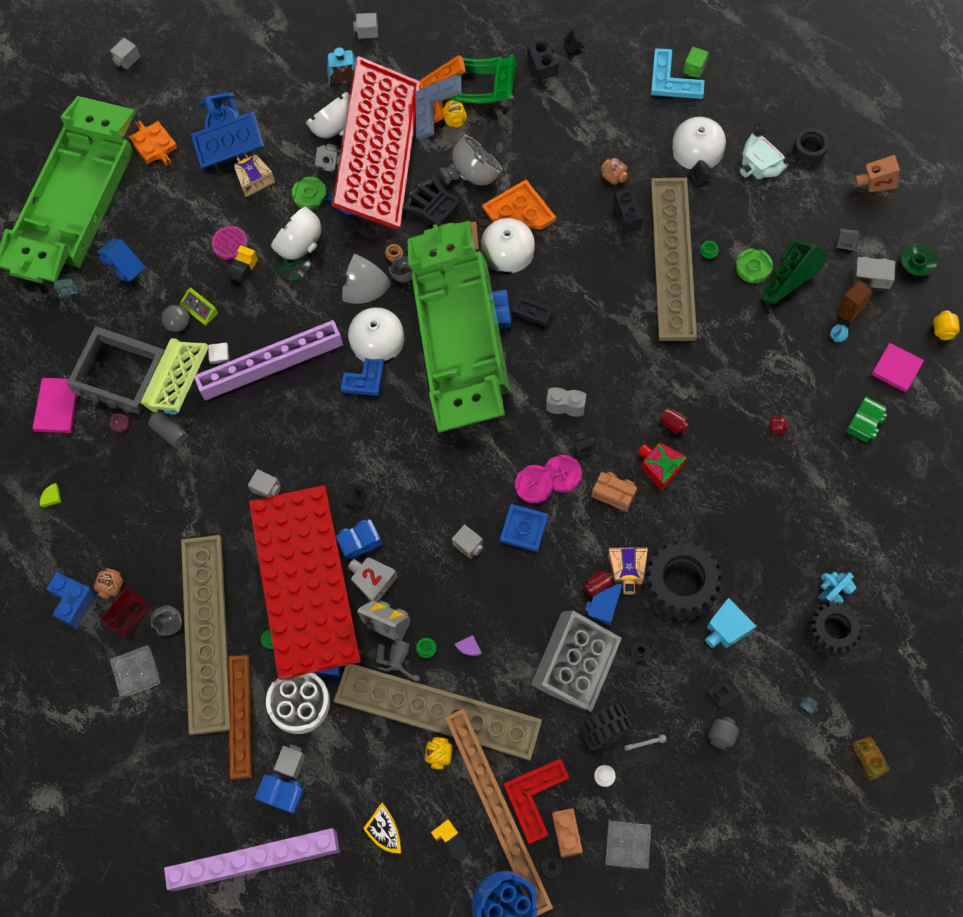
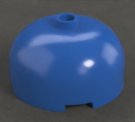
[472,871,538,917]

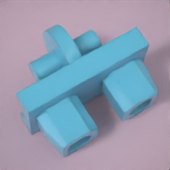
[817,572,856,605]

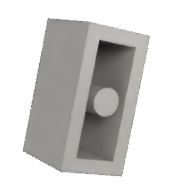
[853,257,895,289]

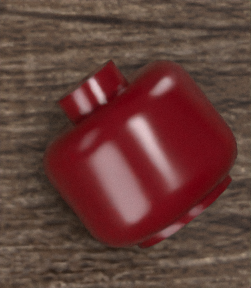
[770,416,789,435]

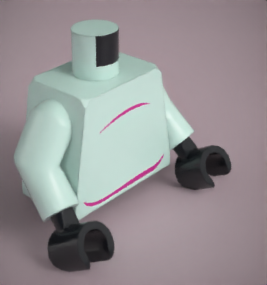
[740,122,797,179]

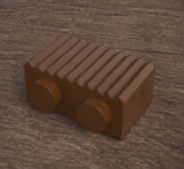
[837,281,873,322]

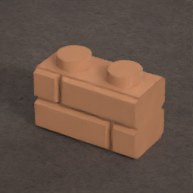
[592,472,637,512]
[552,809,583,858]

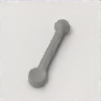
[624,735,666,751]

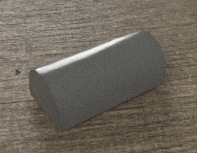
[148,411,189,449]

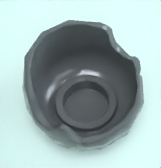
[388,257,413,283]
[161,305,189,332]
[150,605,182,636]

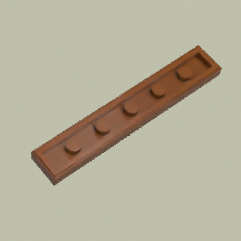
[229,655,252,780]

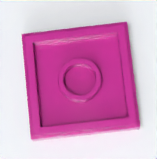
[872,343,924,392]

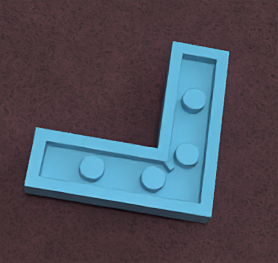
[651,48,705,99]

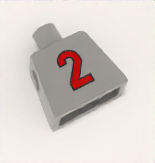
[348,558,398,602]

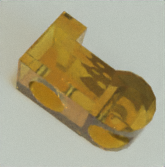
[853,736,890,781]

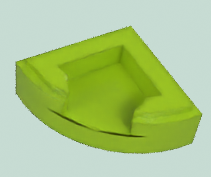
[40,483,61,508]

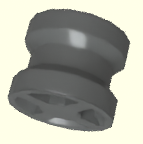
[439,163,460,185]

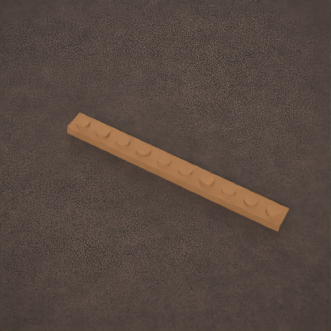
[445,709,553,916]

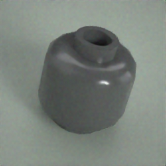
[708,717,739,750]

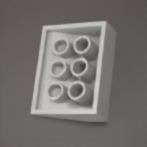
[531,611,622,712]

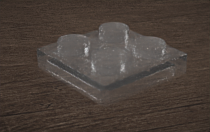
[110,645,161,698]
[605,821,651,870]

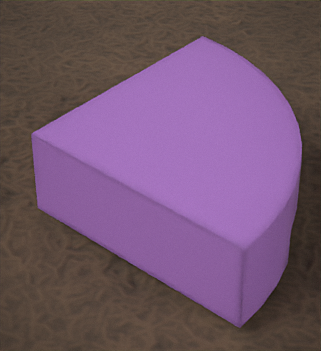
[455,635,482,656]

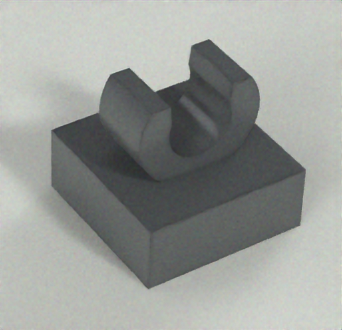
[836,228,859,251]

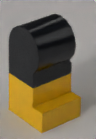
[228,245,258,283]
[431,820,468,861]

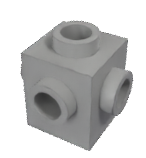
[315,144,341,171]

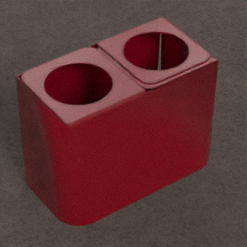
[100,589,150,637]

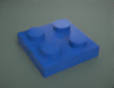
[500,504,548,552]

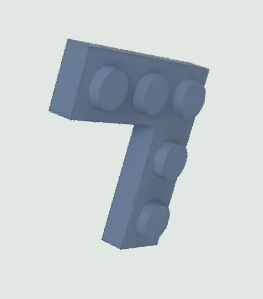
[416,75,462,140]

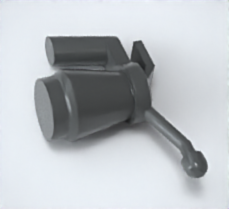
[376,640,420,681]

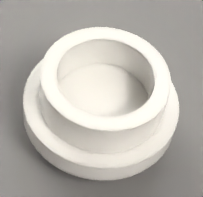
[594,765,616,787]

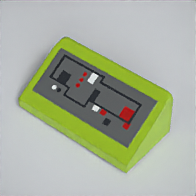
[180,288,218,326]

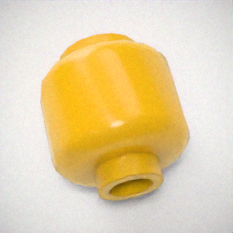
[933,311,960,340]

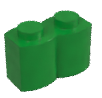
[846,397,887,443]

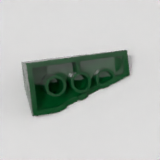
[761,239,829,304]

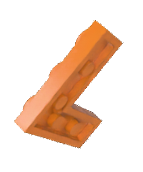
[420,55,466,124]

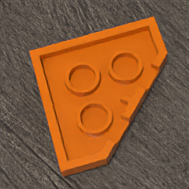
[482,180,556,230]

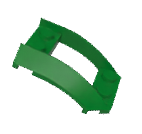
[449,54,518,103]

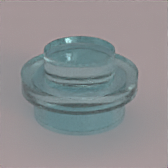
[799,696,819,715]

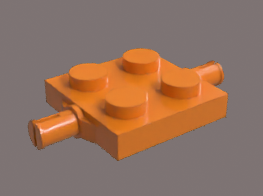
[129,121,177,166]

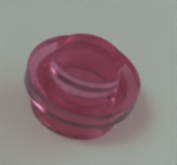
[110,413,129,432]

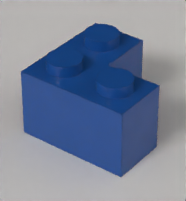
[97,238,146,282]
[46,572,97,629]

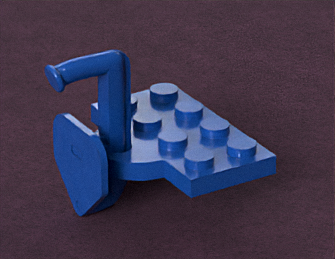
[191,92,264,168]

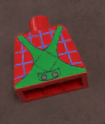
[638,443,687,490]

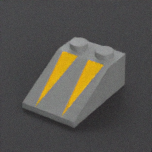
[357,601,411,641]

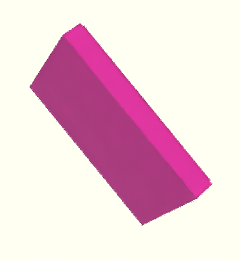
[33,378,78,433]

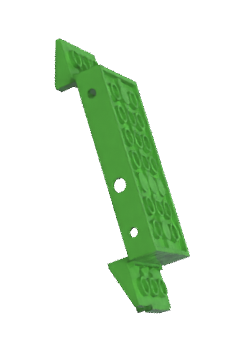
[0,96,135,284]
[408,221,510,433]

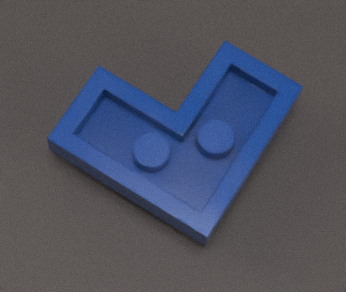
[341,358,384,396]

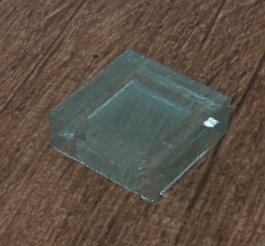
[54,279,78,295]

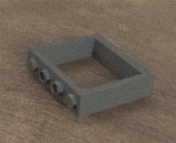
[67,326,165,414]

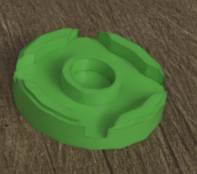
[292,177,327,210]
[736,249,773,283]

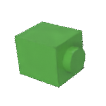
[684,47,709,78]

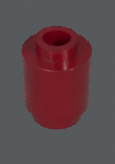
[659,408,689,435]
[583,570,614,598]

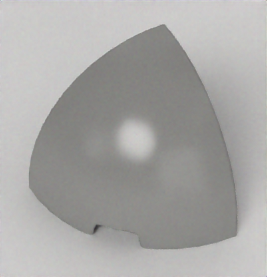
[342,254,391,304]

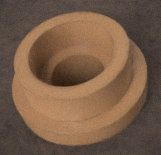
[385,244,403,262]

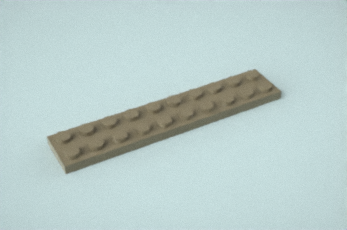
[651,178,697,341]
[181,535,231,735]
[334,664,542,761]

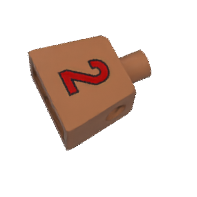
[855,155,900,192]

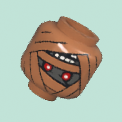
[601,158,628,185]
[93,568,123,599]

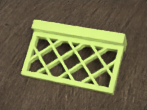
[140,338,209,412]

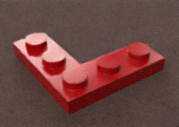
[503,759,569,844]

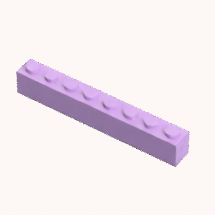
[194,320,343,400]
[164,828,340,891]

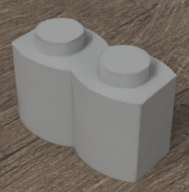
[546,387,586,417]

